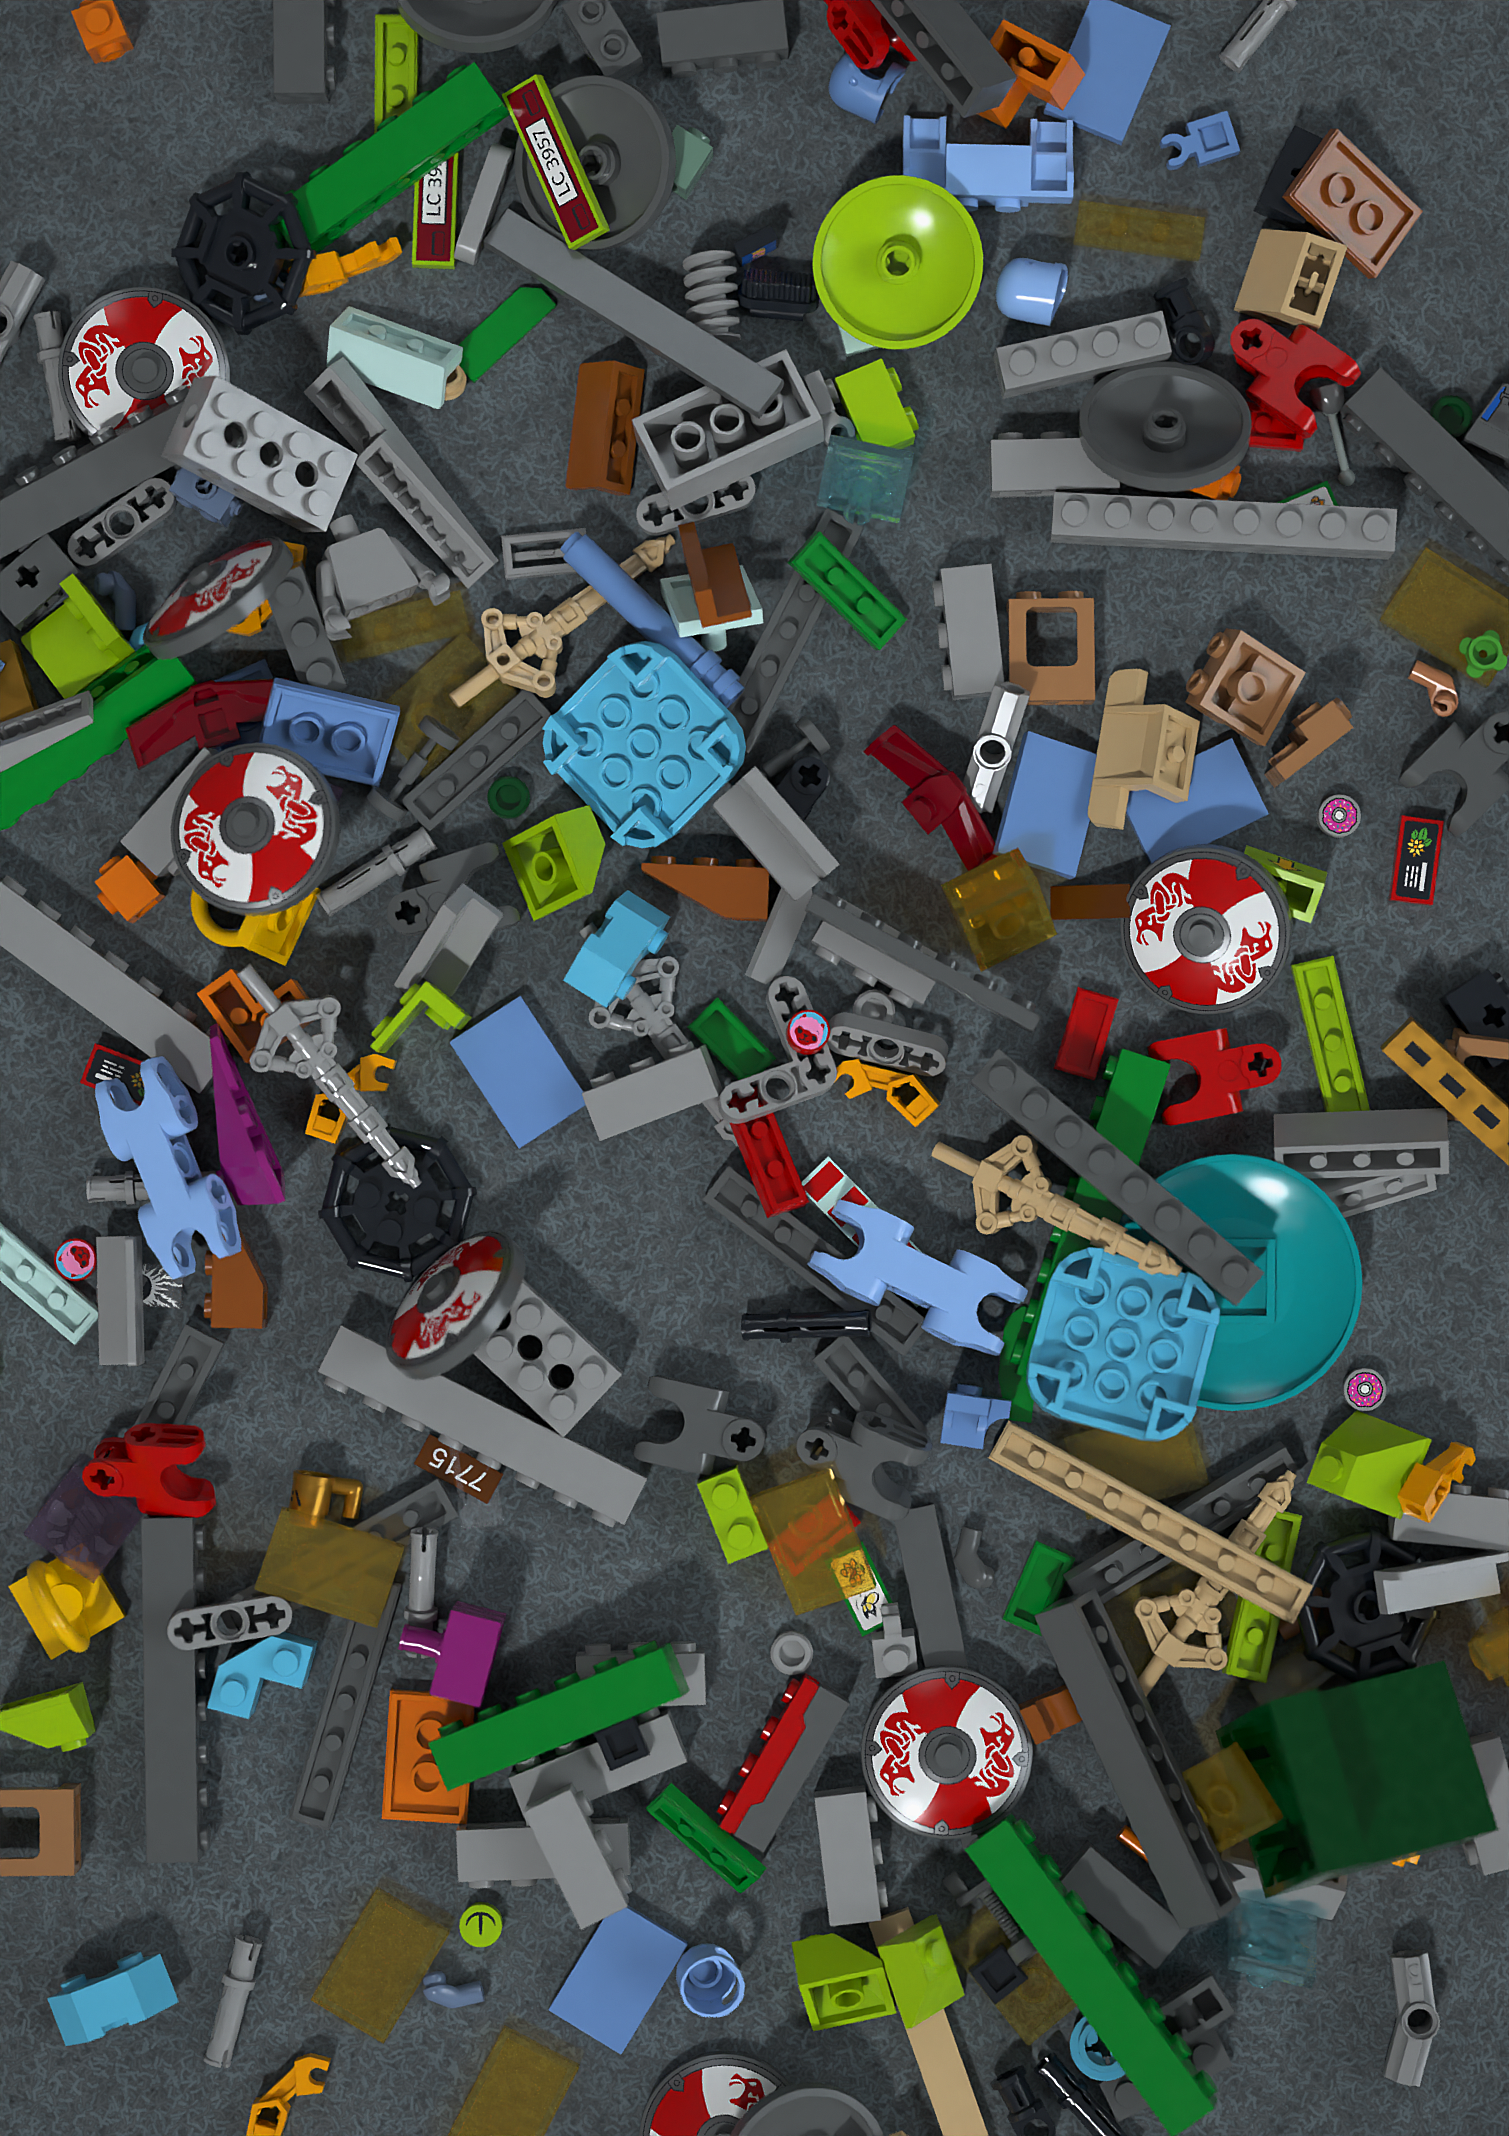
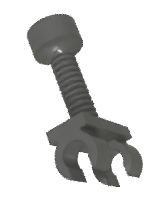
[942,1871,1038,1966]

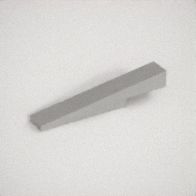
[304,356,499,588]
[0,690,93,772]

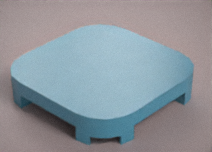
[542,641,746,848]
[1026,1247,1220,1442]

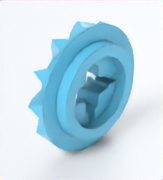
[1070,2017,1126,2081]

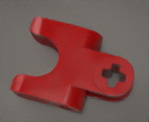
[823,0,918,70]
[1230,319,1361,438]
[1147,1028,1282,1126]
[82,1423,216,1518]

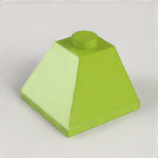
[502,805,605,921]
[1306,1410,1432,1520]
[0,1682,96,1752]
[877,1914,965,2029]
[791,1933,896,2032]

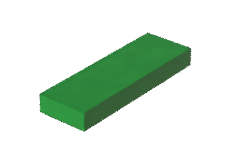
[787,531,907,650]
[645,1783,767,1893]

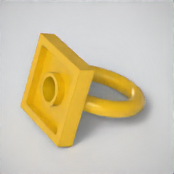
[190,888,321,966]
[8,1542,127,1660]

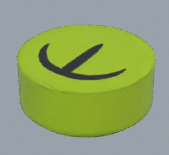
[459,1902,503,1947]

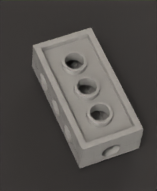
[161,376,358,532]
[473,1279,623,1437]

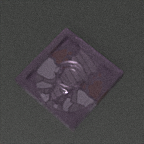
[24,1464,144,1584]

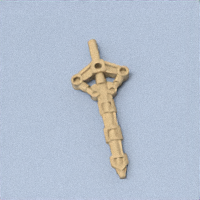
[449,534,676,708]
[932,1135,1182,1277]
[1133,1470,1297,1696]

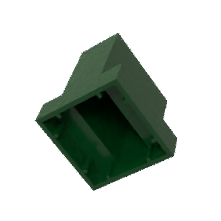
[1215,1660,1498,1898]

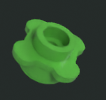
[1459,630,1507,678]

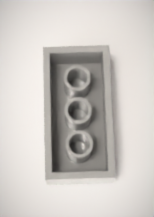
[632,349,825,511]

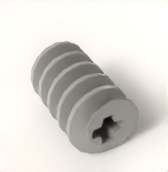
[683,250,741,344]

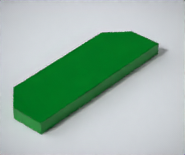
[458,287,557,383]
[998,1306,1034,1423]

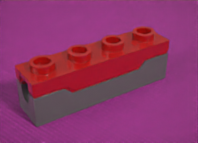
[716,1673,850,1853]

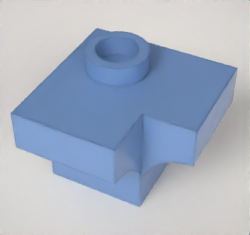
[940,1384,1011,1449]

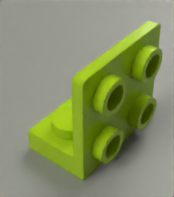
[21,573,135,699]
[370,981,472,1054]

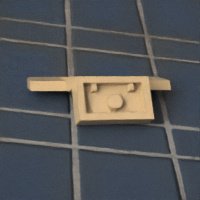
[1087,669,1200,830]

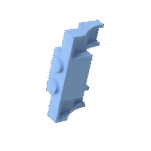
[902,116,1074,213]

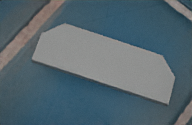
[745,887,813,984]

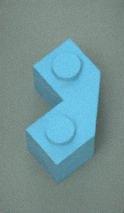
[563,890,670,1008]
[207,1632,318,1719]
[47,1951,179,2046]

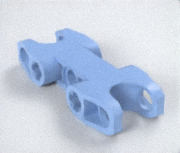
[95,1056,241,1280]
[807,1199,1028,1356]

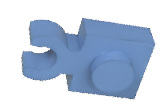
[1160,111,1240,170]

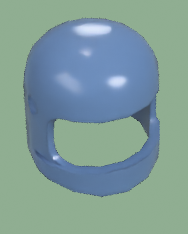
[829,53,907,124]

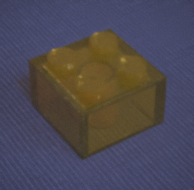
[941,847,1057,972]

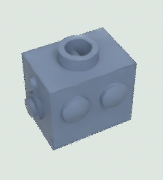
[169,467,243,528]

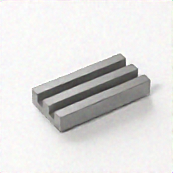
[501,528,586,580]

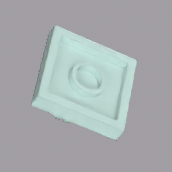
[660,565,763,651]

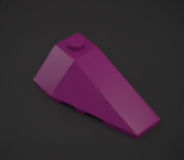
[210,1023,286,1205]

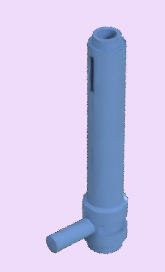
[560,532,745,708]

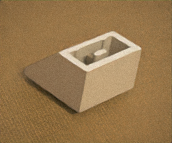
[1234,229,1348,333]

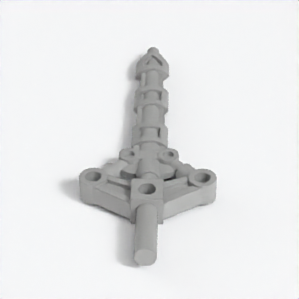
[579,922,739,1147]
[236,964,422,1189]

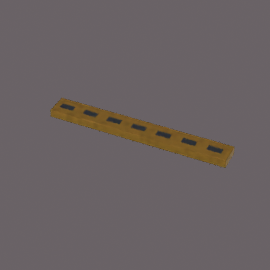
[1380,1016,1509,1166]

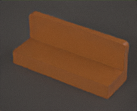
[566,360,645,496]
[678,522,752,628]

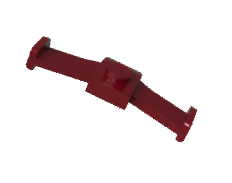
[125,678,290,770]
[863,725,1001,882]

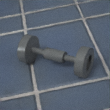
[366,715,460,822]
[728,716,831,788]

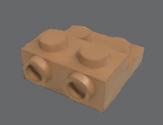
[1185,628,1306,746]
[1264,697,1354,788]

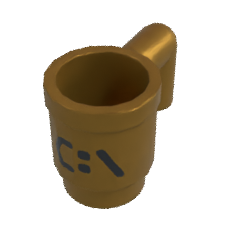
[289,1470,363,1528]

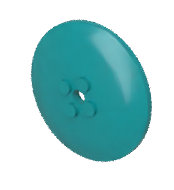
[1116,1154,1362,1411]

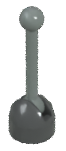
[1309,383,1355,486]

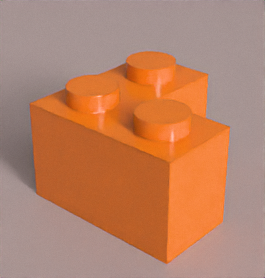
[978,19,1085,129]
[197,969,315,1064]

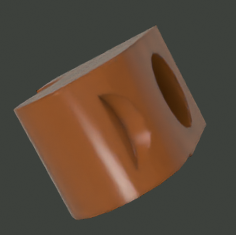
[1018,1684,1082,1745]

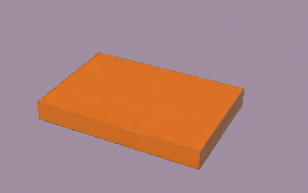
[382,1689,475,1824]

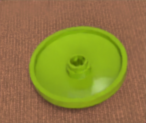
[813,175,983,349]

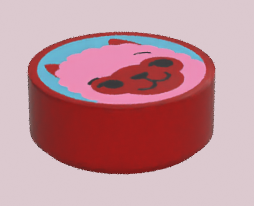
[786,1010,830,1055]
[54,1238,97,1281]

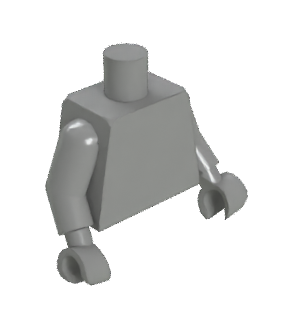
[316,515,450,640]

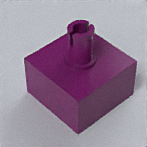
[398,1601,507,1707]

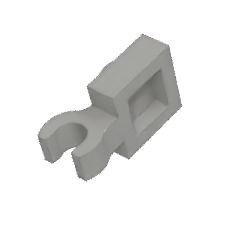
[804,370,855,448]
[871,1602,918,1678]

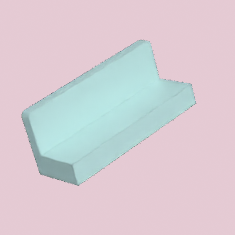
[327,306,463,409]

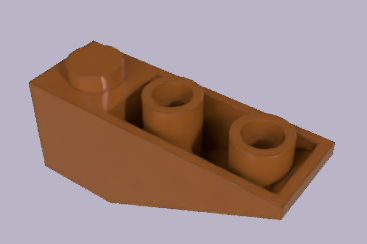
[641,856,769,922]
[204,1223,268,1329]

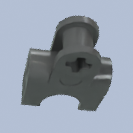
[1398,711,1509,837]
[387,842,522,936]
[632,1375,765,1475]
[796,1411,932,1521]

